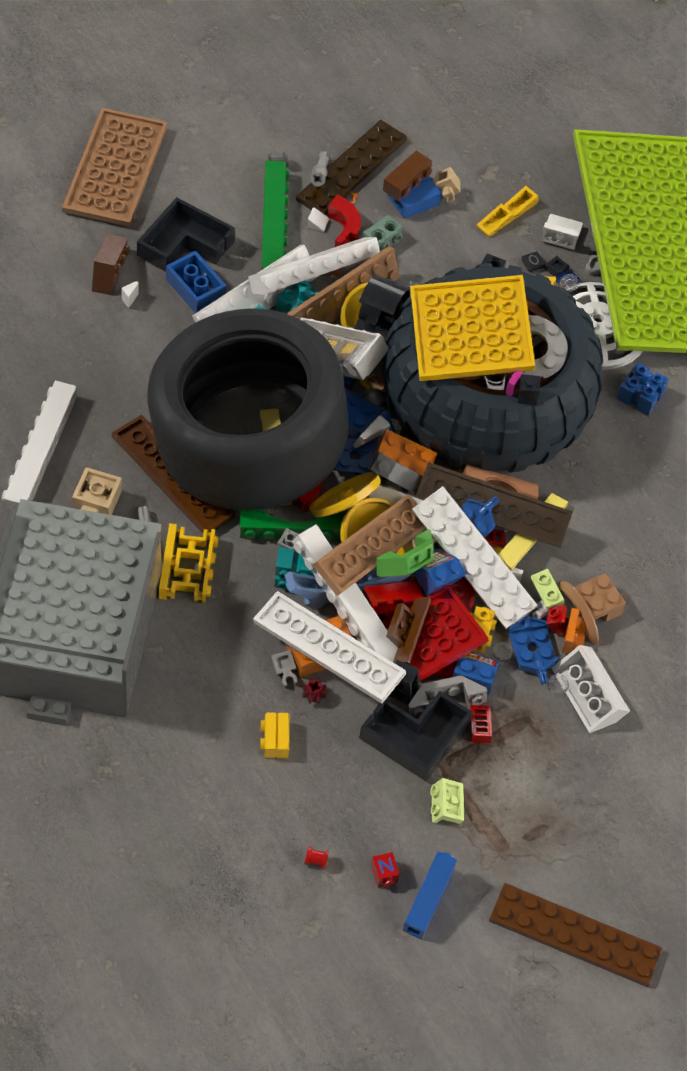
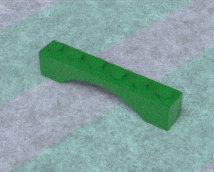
[240,510,348,541]

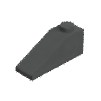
[368,451,423,494]

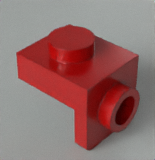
[546,605,568,637]

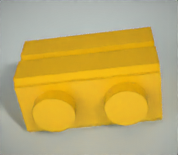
[260,712,289,759]

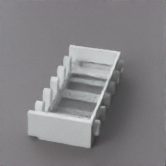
[300,317,389,380]

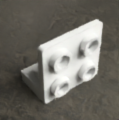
[541,214,583,250]

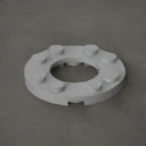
[508,315,568,378]

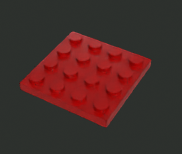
[383,584,489,681]

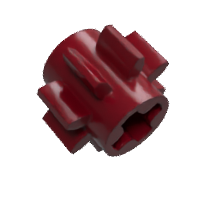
[302,678,326,704]

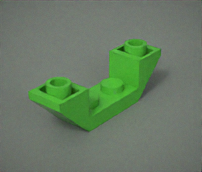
[376,529,434,577]

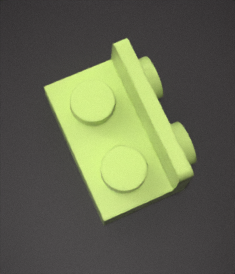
[531,569,565,609]
[430,778,464,824]

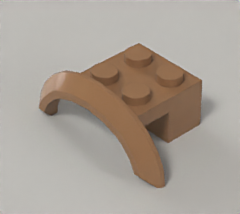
[557,573,626,645]

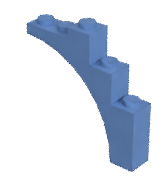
[284,553,412,610]

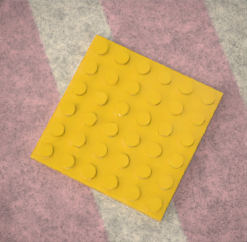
[410,275,535,381]

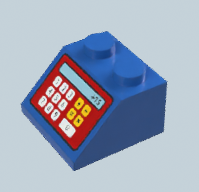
[413,548,466,596]
[453,652,500,696]

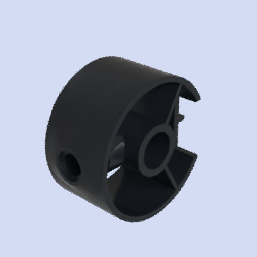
[354,274,411,343]

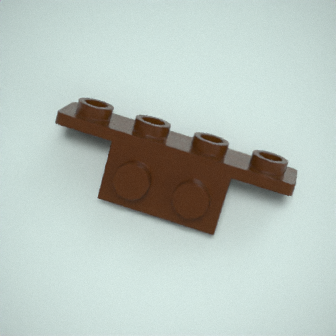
[386,597,431,664]

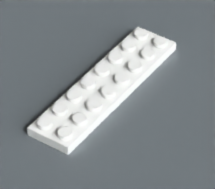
[192,245,318,323]
[412,486,537,630]
[253,591,406,703]

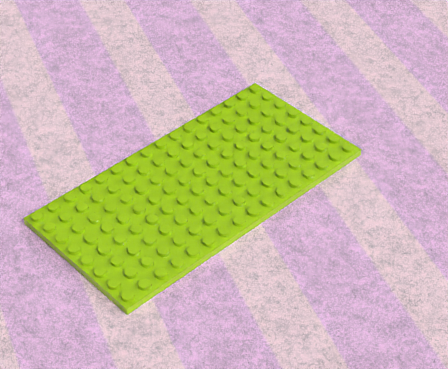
[573,129,687,353]

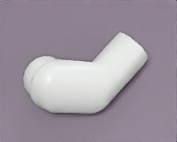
[532,600,549,620]

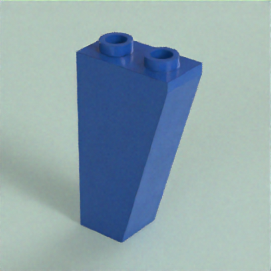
[403,851,457,940]

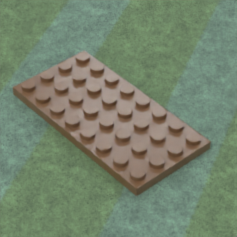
[62,108,167,227]

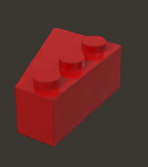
[363,580,424,622]

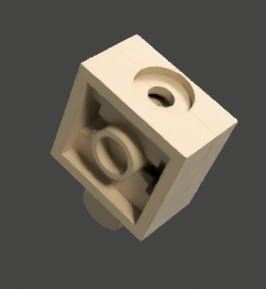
[72,467,122,515]

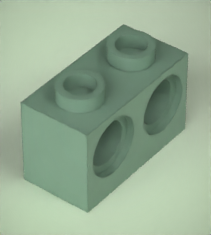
[363,215,403,252]

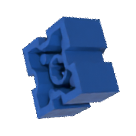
[617,362,669,416]

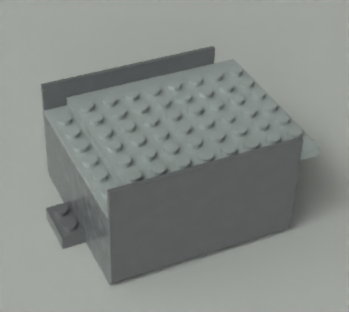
[0,499,161,726]

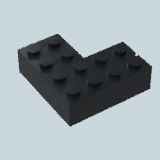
[137,197,235,271]
[359,691,473,781]

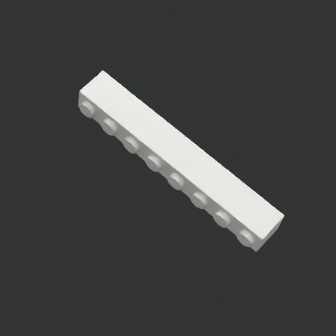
[248,237,380,294]
[2,380,77,512]
[292,524,398,662]

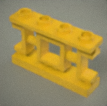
[159,523,219,604]

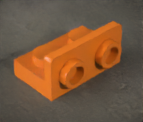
[562,608,586,654]

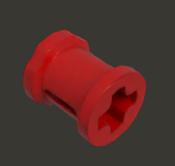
[304,846,329,869]

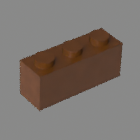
[383,150,432,201]

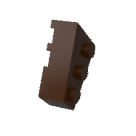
[92,234,130,296]

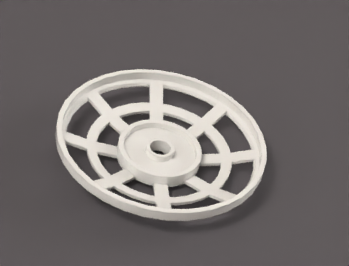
[564,282,643,370]

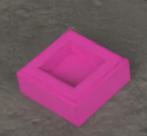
[506,371,523,397]

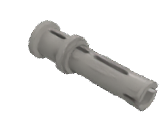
[310,151,330,186]

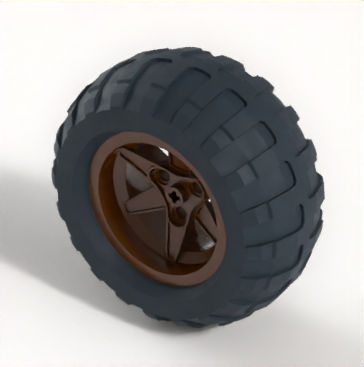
[382,263,604,473]

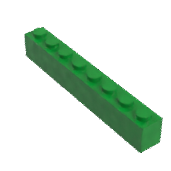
[261,161,289,270]

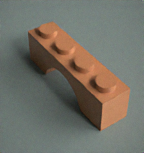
[463,464,538,499]

